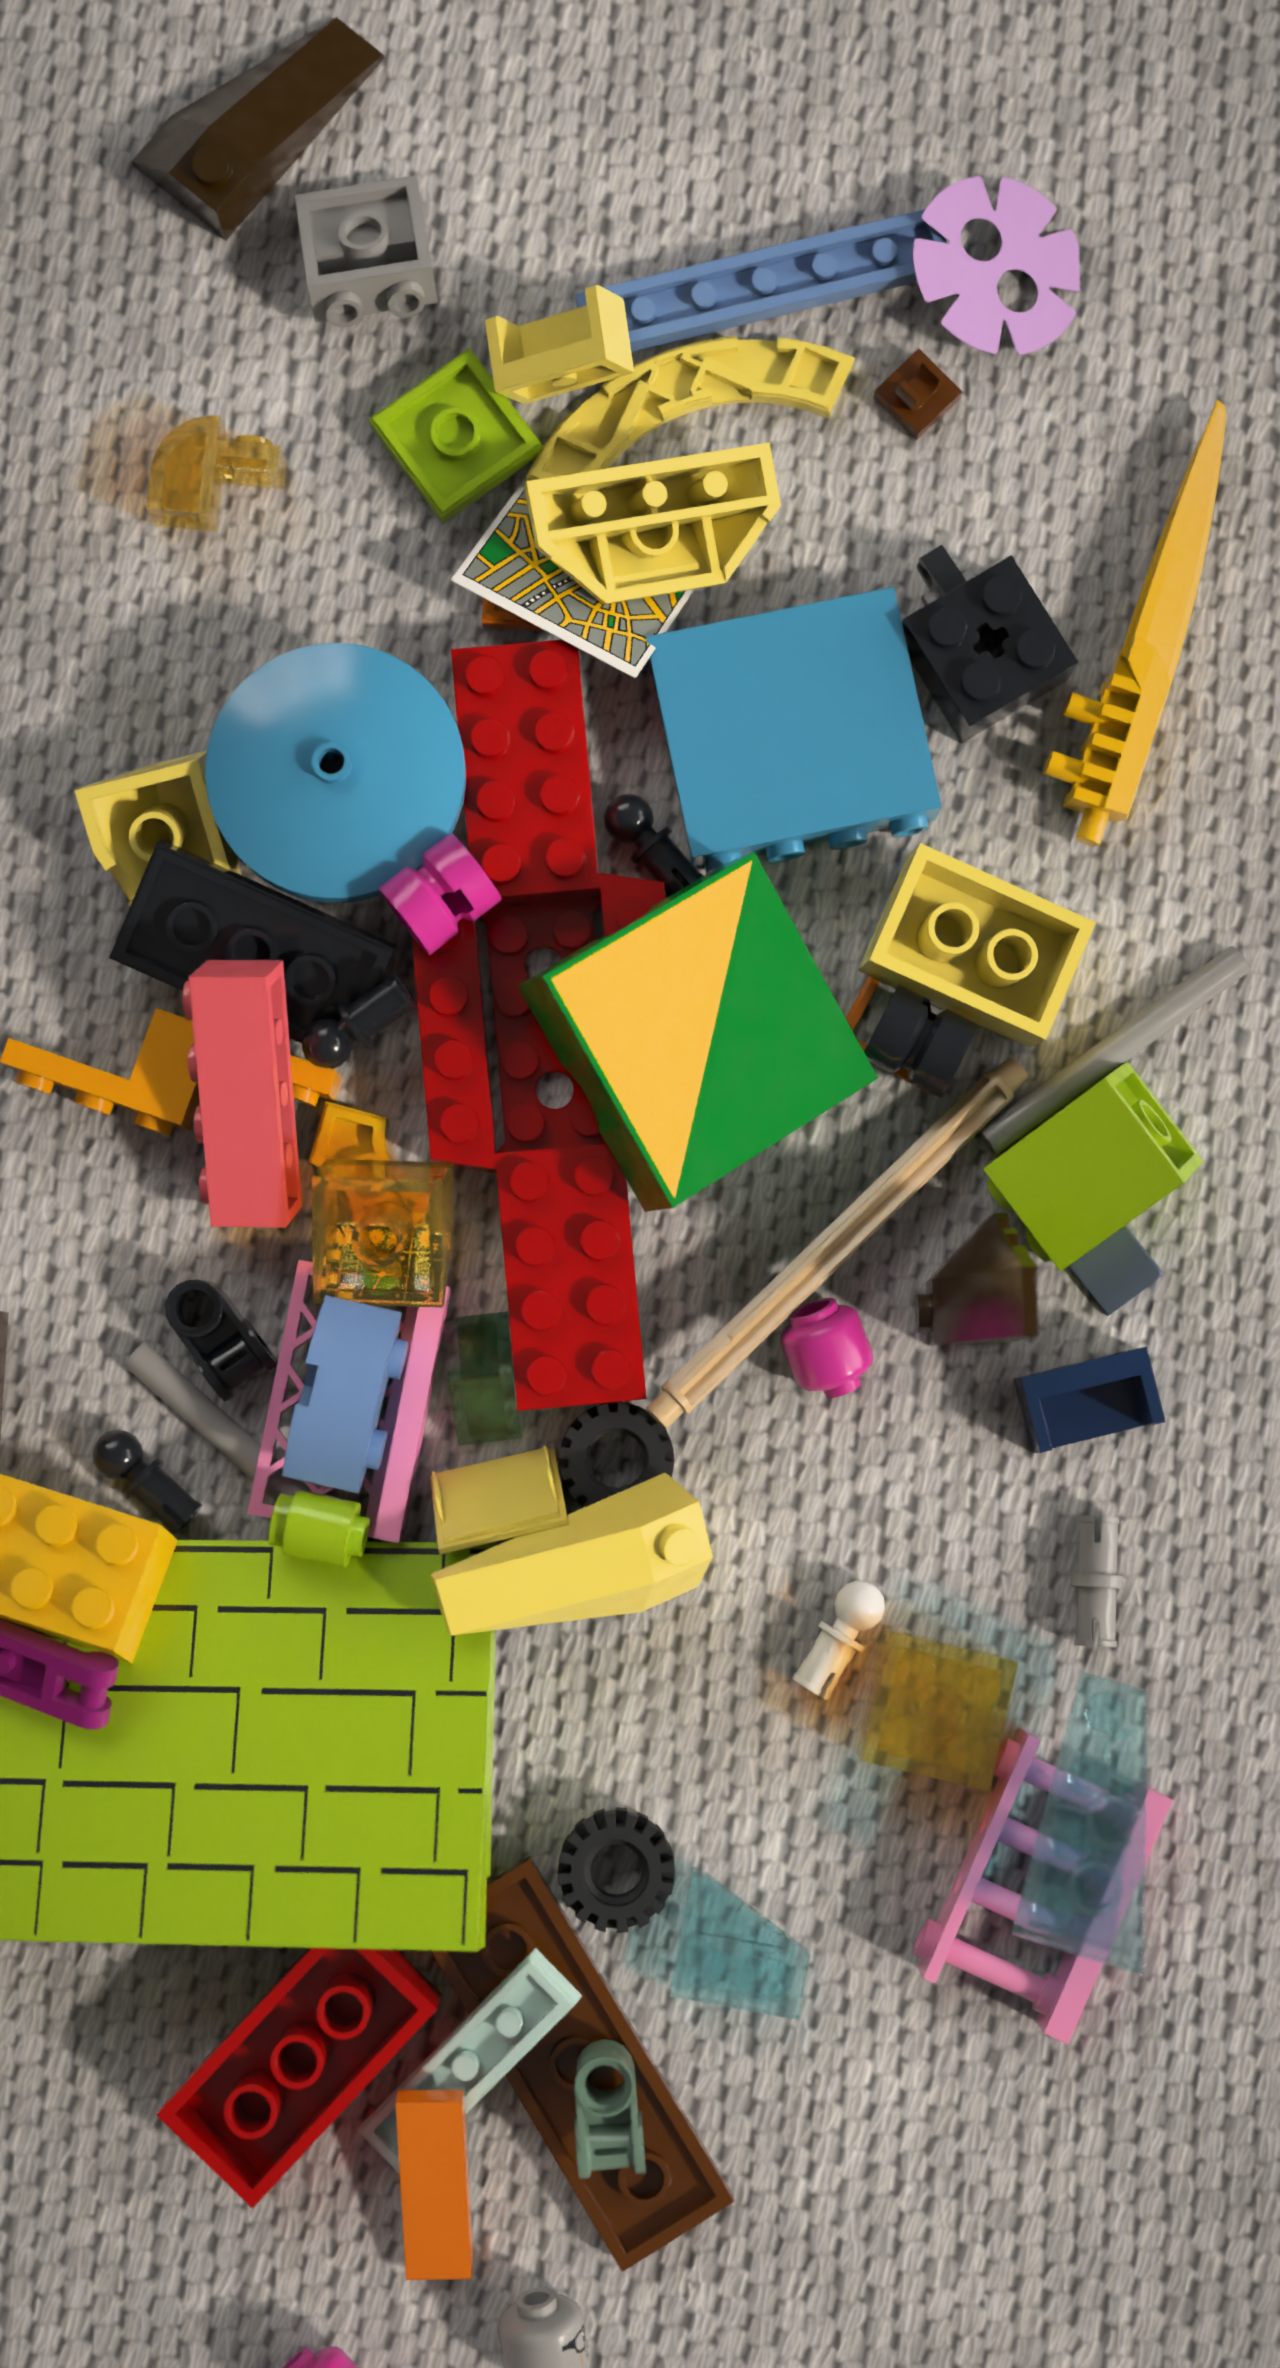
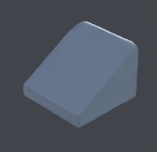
[1068,1226,1164,1316]

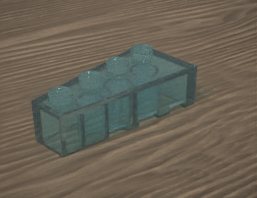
[1011,1672,1147,1976]

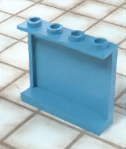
[646,587,942,874]

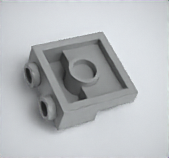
[294,175,438,327]

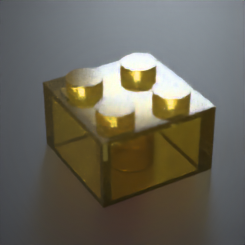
[856,1626,1019,1791]

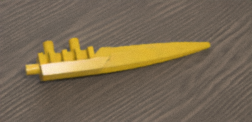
[1043,400,1226,847]

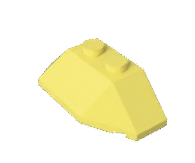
[524,442,781,605]

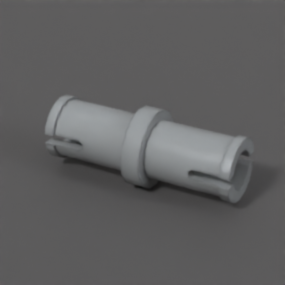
[1071,1515,1123,1647]

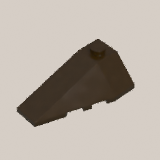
[131,17,384,241]
[915,1213,1039,1346]

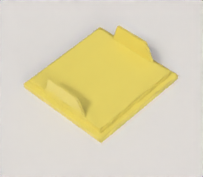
[430,1445,569,1554]

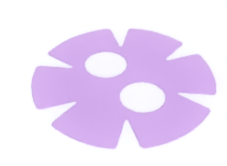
[913,176,1080,355]

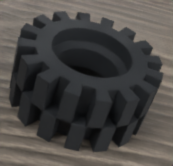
[557,1807,675,1933]

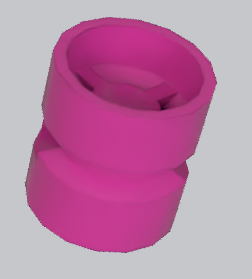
[378,833,502,956]

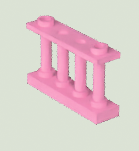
[913,1729,1173,2044]

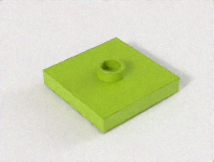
[368,347,543,524]

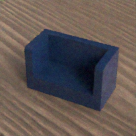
[1013,1347,1165,1453]

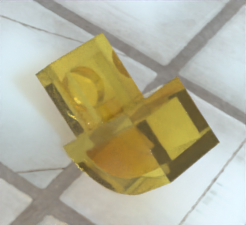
[146,415,287,532]

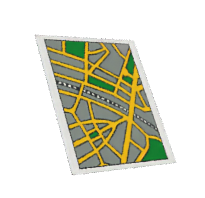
[451,477,694,679]

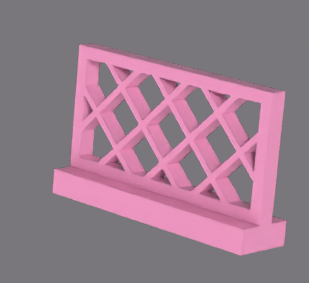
[247,1260,451,1543]

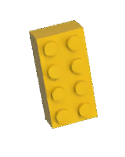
[0,1474,178,1663]

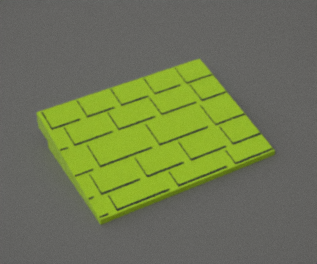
[0,1540,498,1951]

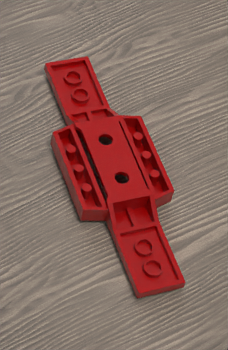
[411,639,665,1411]

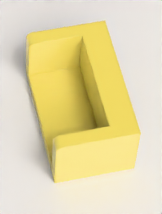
[485,285,634,404]

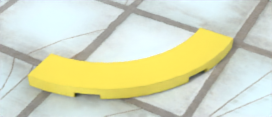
[526,336,855,481]

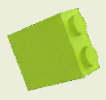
[983,1061,1204,1272]

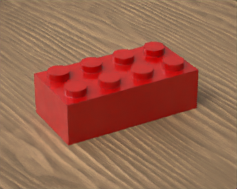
[156,1948,442,2209]

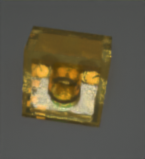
[312,1159,454,1308]

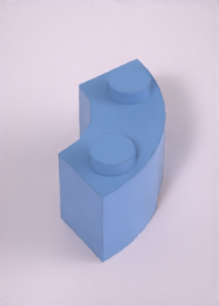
[282,1295,409,1493]

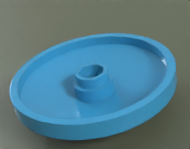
[205,643,466,903]

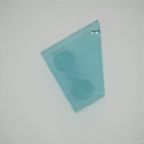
[670,1867,810,2020]

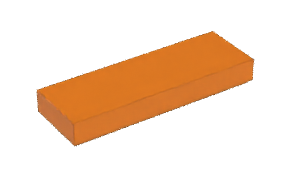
[395,2089,473,2280]

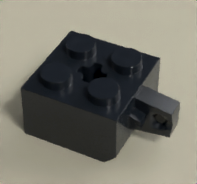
[902,545,1078,744]

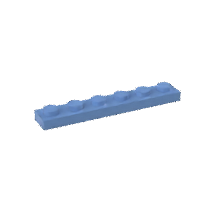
[575,209,947,352]

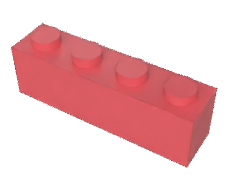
[182,960,302,1228]

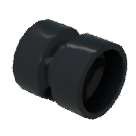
[864,984,979,1098]

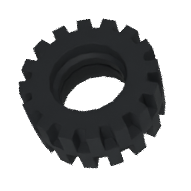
[559,1402,674,1507]

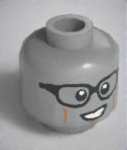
[498,2287,589,2368]

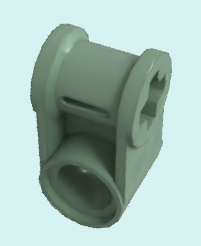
[575,2039,646,2179]

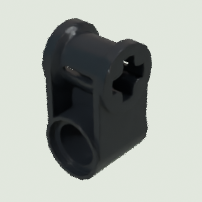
[165,1280,278,1402]

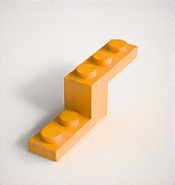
[0,1008,343,1137]

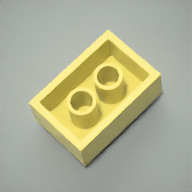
[857,843,1096,1048]

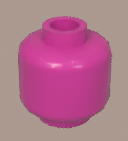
[781,1298,873,1398]

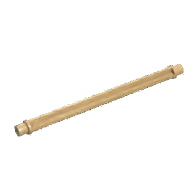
[646,1058,1028,1429]

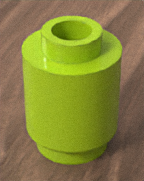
[269,1490,370,1567]

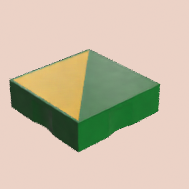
[518,852,878,1212]

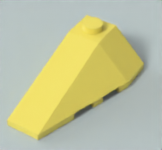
[74,750,241,906]
[430,1472,713,1636]

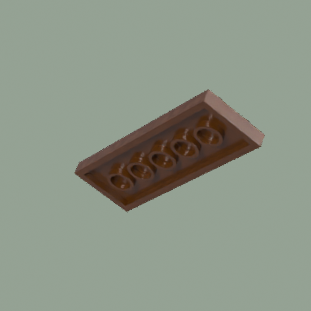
[431,1856,735,2272]

